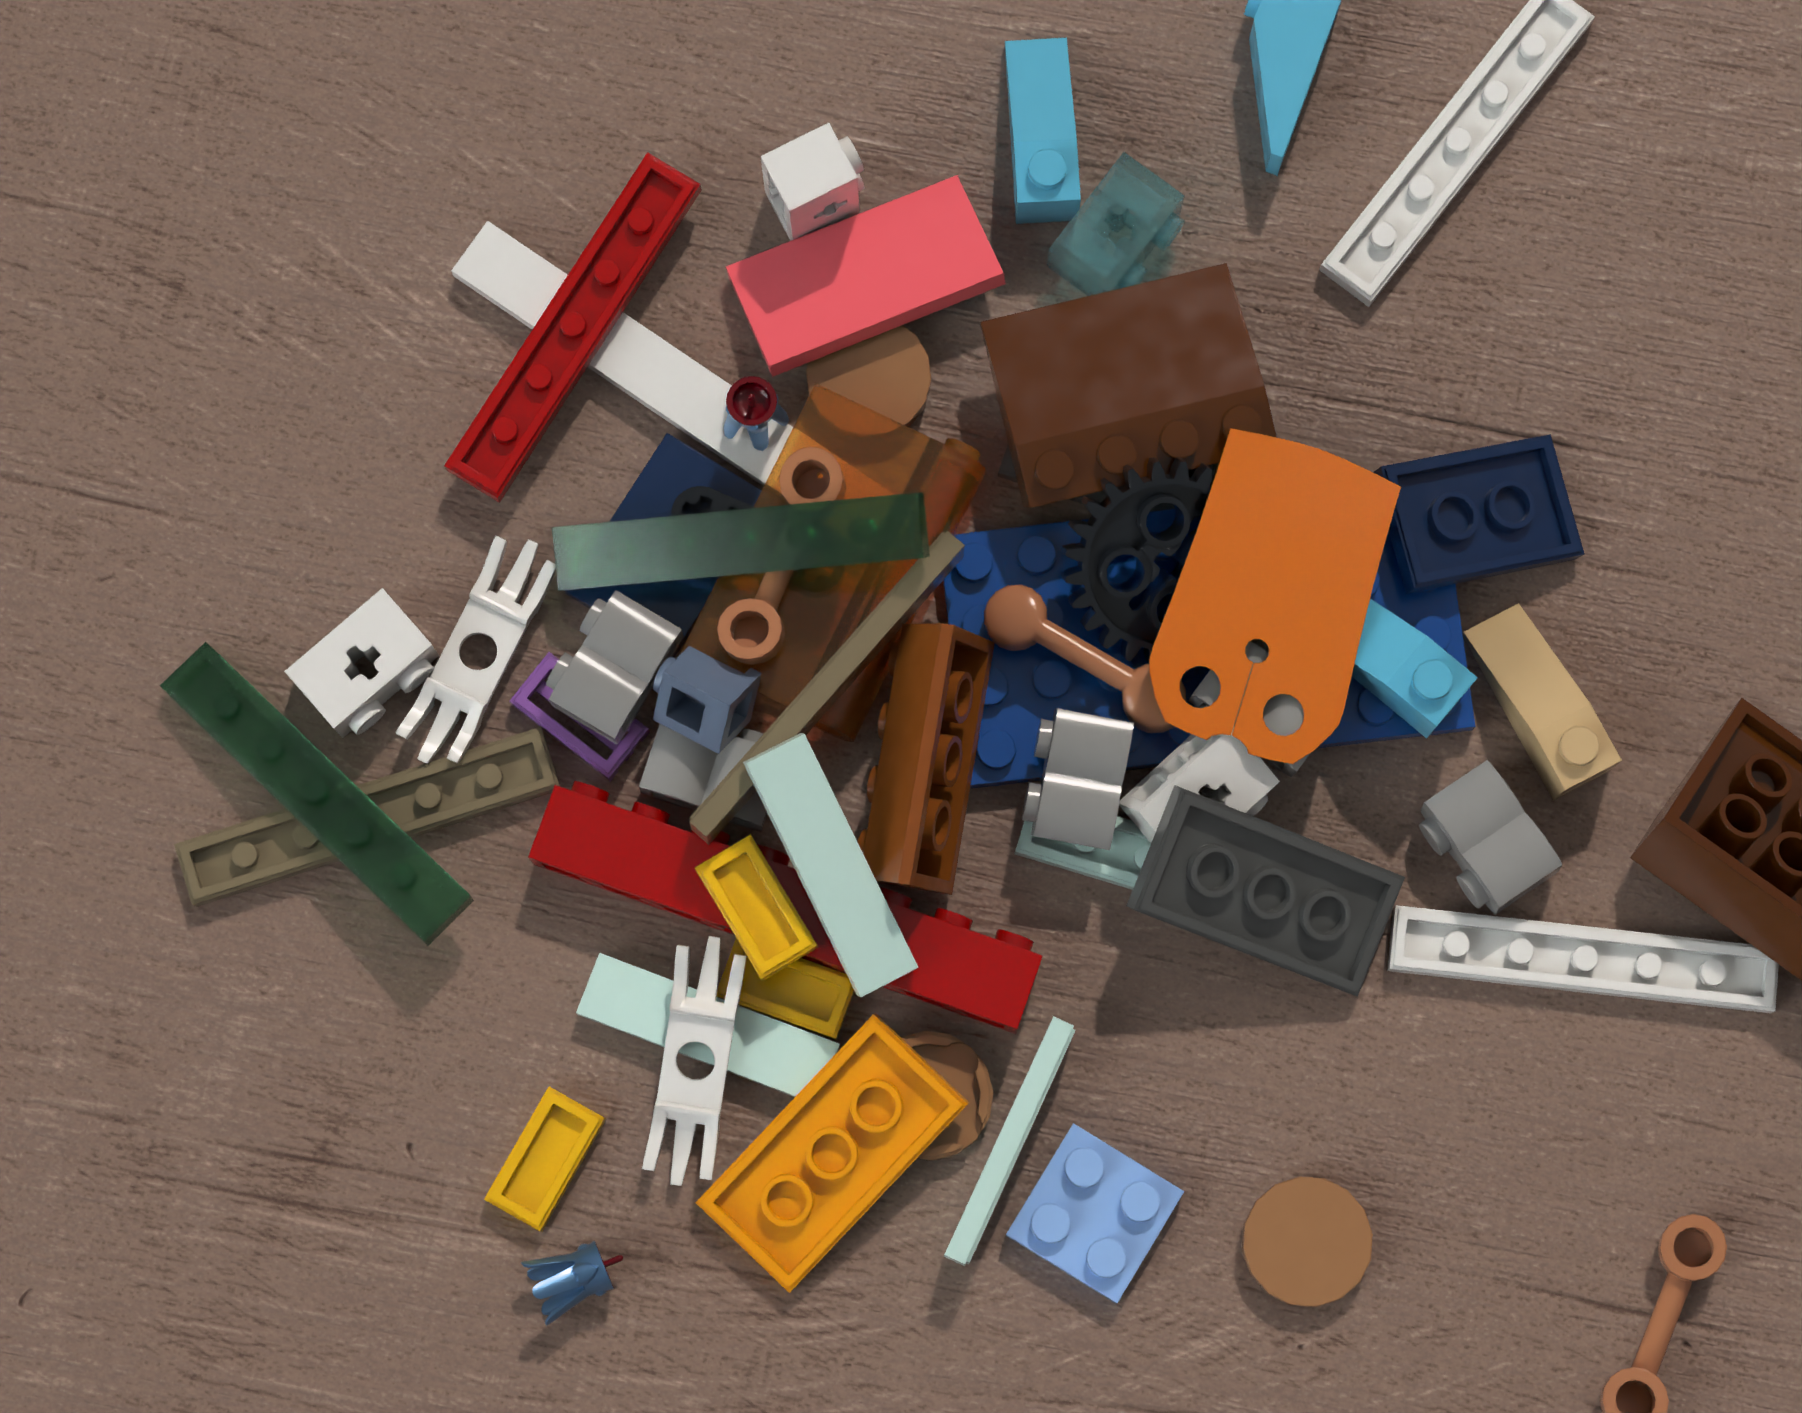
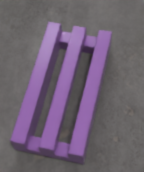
[509,652,650,782]

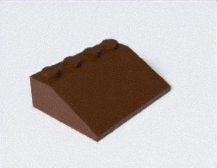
[980,263,1277,508]
[1630,698,1802,980]

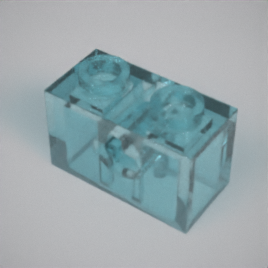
[1047,152,1185,296]

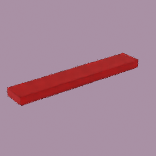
[444,152,702,503]

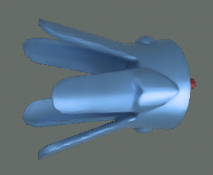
[724,376,789,451]
[521,1241,623,1326]

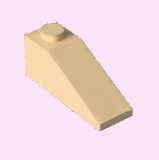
[1463,603,1622,801]

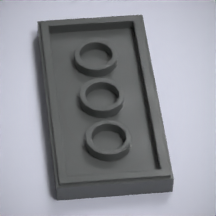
[1126,785,1405,997]

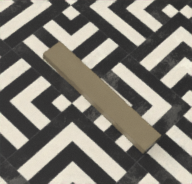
[689,531,965,845]
[174,727,561,907]

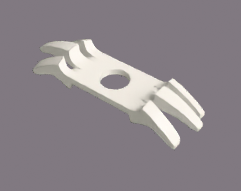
[396,536,558,764]
[642,936,747,1186]

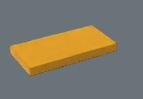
[696,1013,969,1293]

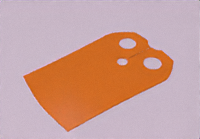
[1149,428,1401,764]

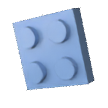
[1006,1123,1184,1304]

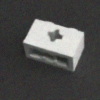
[761,123,865,241]
[284,588,439,738]
[1119,727,1280,843]

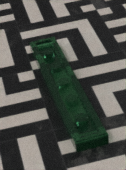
[552,492,930,591]
[160,642,474,946]

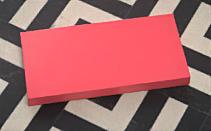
[726,175,1006,377]

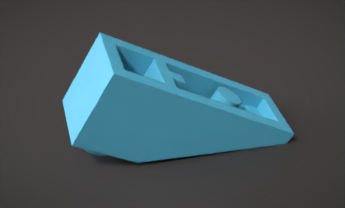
[1244,0,1342,176]
[1005,38,1081,224]
[1352,599,1478,739]

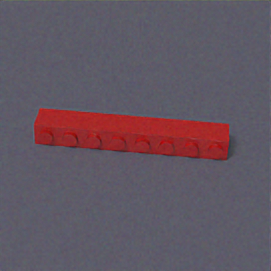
[528,781,1043,1034]

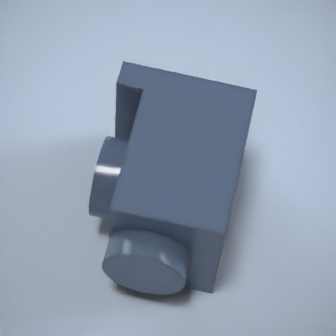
[653,646,762,754]

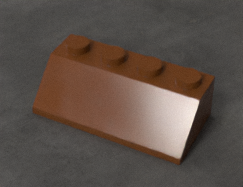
[858,623,995,895]

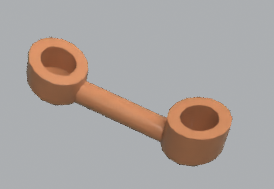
[717,446,847,665]
[984,584,1186,733]
[1600,1214,1727,1413]

